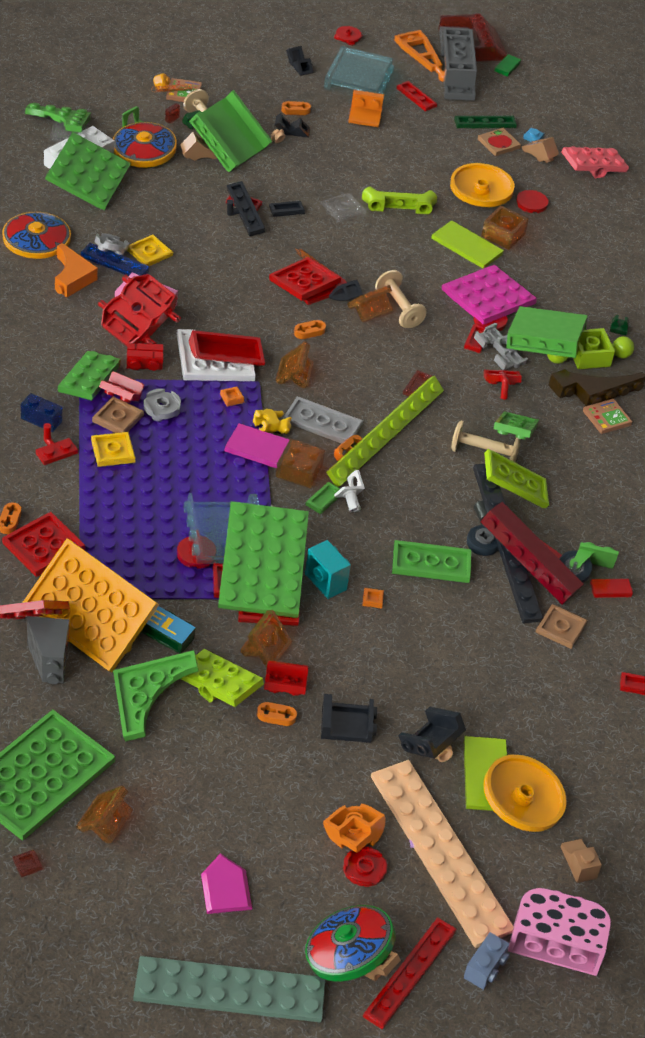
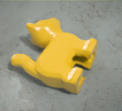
[253,409,292,434]

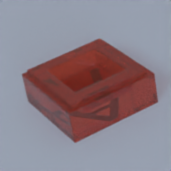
[165,103,180,123]
[13,849,42,878]

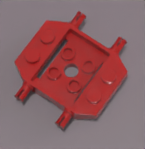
[98,274,181,347]

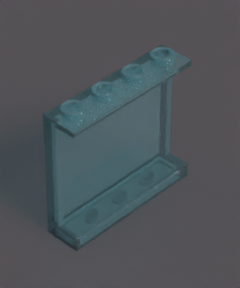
[324,46,394,94]
[184,493,259,564]

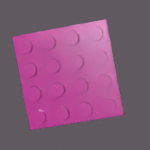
[441,265,537,325]

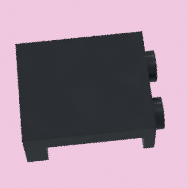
[321,694,377,743]
[398,707,466,759]

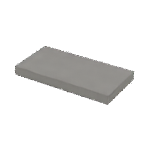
[283,396,363,443]

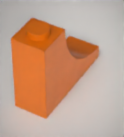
[55,243,98,297]

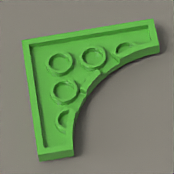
[25,103,91,132]
[113,650,199,742]

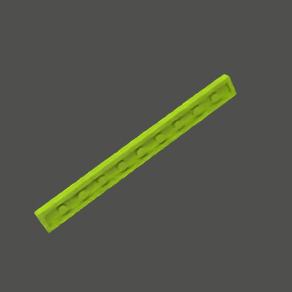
[326,376,444,487]

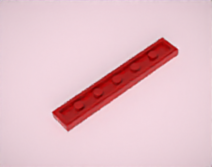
[363,917,457,1030]

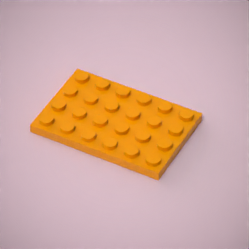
[22,538,159,672]

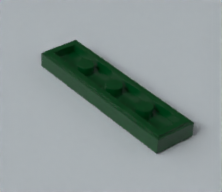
[454,116,517,128]

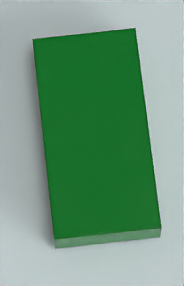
[495,54,521,77]

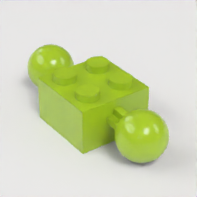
[547,328,634,369]

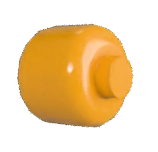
[153,73,170,89]

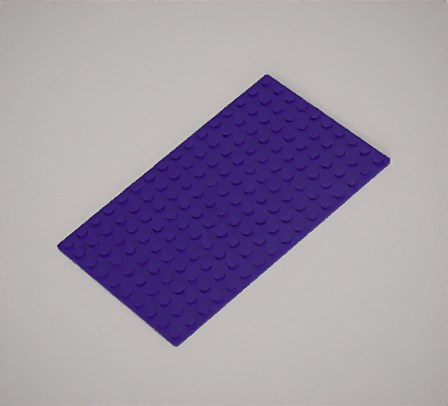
[79,379,271,599]

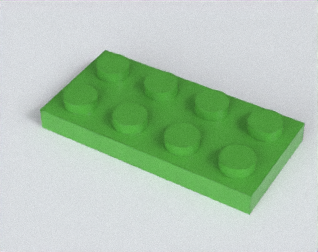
[58,351,121,400]
[494,411,539,439]
[392,540,471,583]

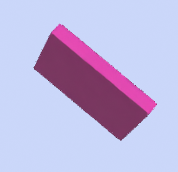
[225,423,290,468]

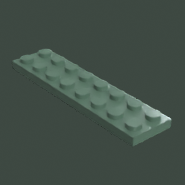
[133,956,325,1022]

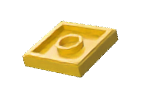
[127,235,173,268]
[91,432,135,467]

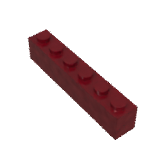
[481,502,584,605]

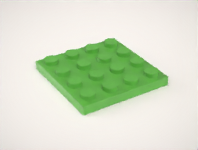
[45,132,131,210]

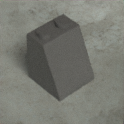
[27,616,69,684]

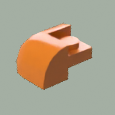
[323,803,385,853]

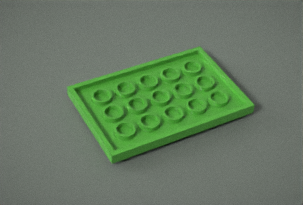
[218,501,309,618]
[0,710,115,841]

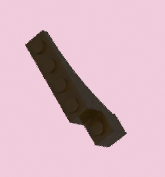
[548,369,645,406]

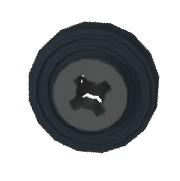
[467,525,498,556]

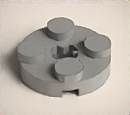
[94,233,129,255]
[144,389,181,421]

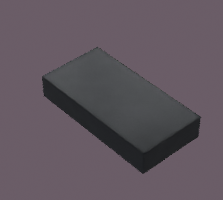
[269,201,305,217]

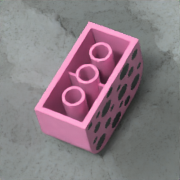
[508,888,611,976]

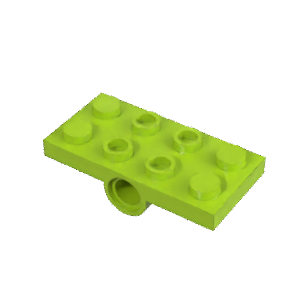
[180,649,264,707]

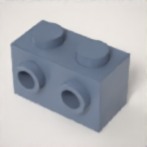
[464,932,510,990]

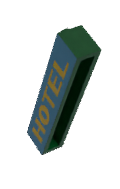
[141,606,195,654]

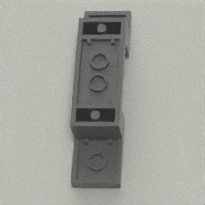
[439,26,477,100]

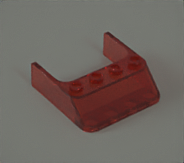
[438,13,507,62]

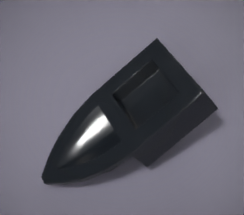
[329,279,363,301]

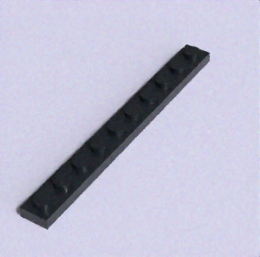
[473,464,543,624]

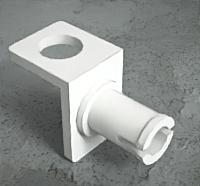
[334,470,365,512]

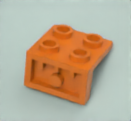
[348,90,384,127]

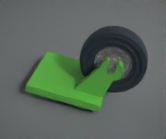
[559,542,619,583]

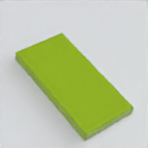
[431,220,504,269]
[484,449,549,508]
[464,736,507,811]

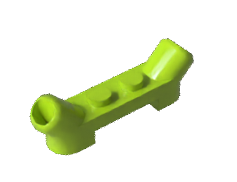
[362,186,437,214]

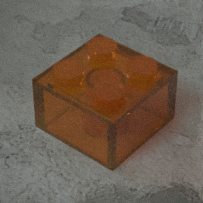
[481,206,529,250]
[276,439,325,489]

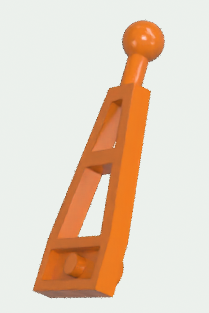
[394,30,445,82]

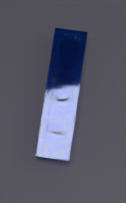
[81,243,149,276]

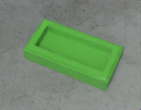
[306,482,340,514]

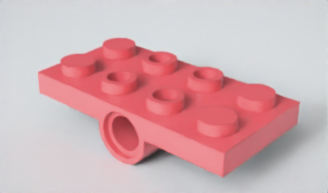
[562,146,629,178]

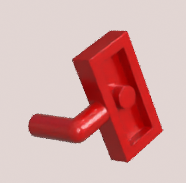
[484,370,522,400]
[36,423,78,465]

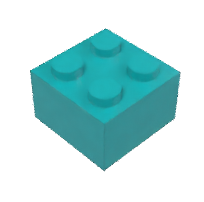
[305,540,351,599]

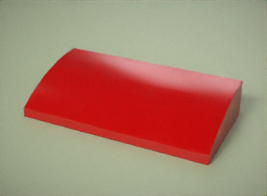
[189,330,265,366]

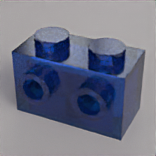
[21,393,62,433]

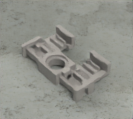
[474,323,528,370]

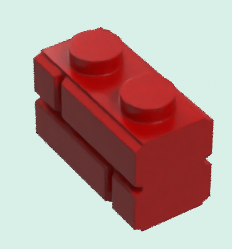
[126,343,163,371]

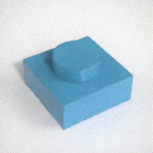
[523,128,544,142]

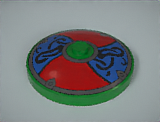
[305,905,396,981]

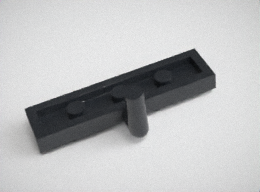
[227,181,265,237]

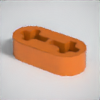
[281,101,311,115]
[294,320,326,339]
[334,435,362,461]
[0,502,21,534]
[257,702,297,726]

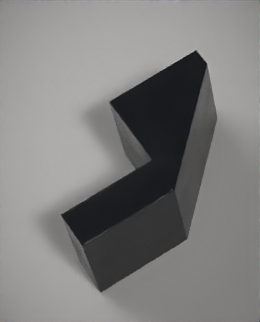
[286,46,314,76]
[275,113,310,138]

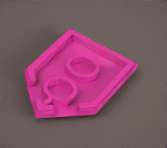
[201,853,252,914]

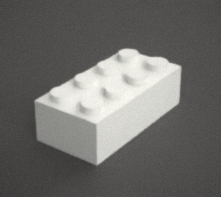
[44,126,115,169]

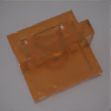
[347,285,393,322]
[275,341,314,388]
[240,610,292,667]
[76,785,133,844]

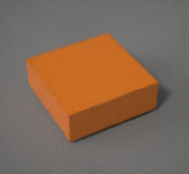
[220,386,244,407]
[362,588,384,608]

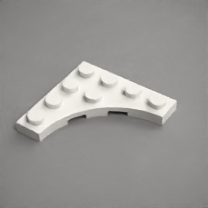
[177,329,255,381]

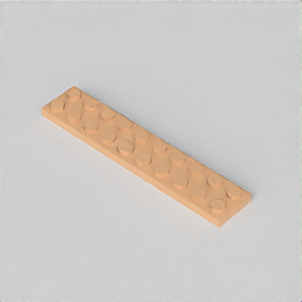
[371,760,514,948]

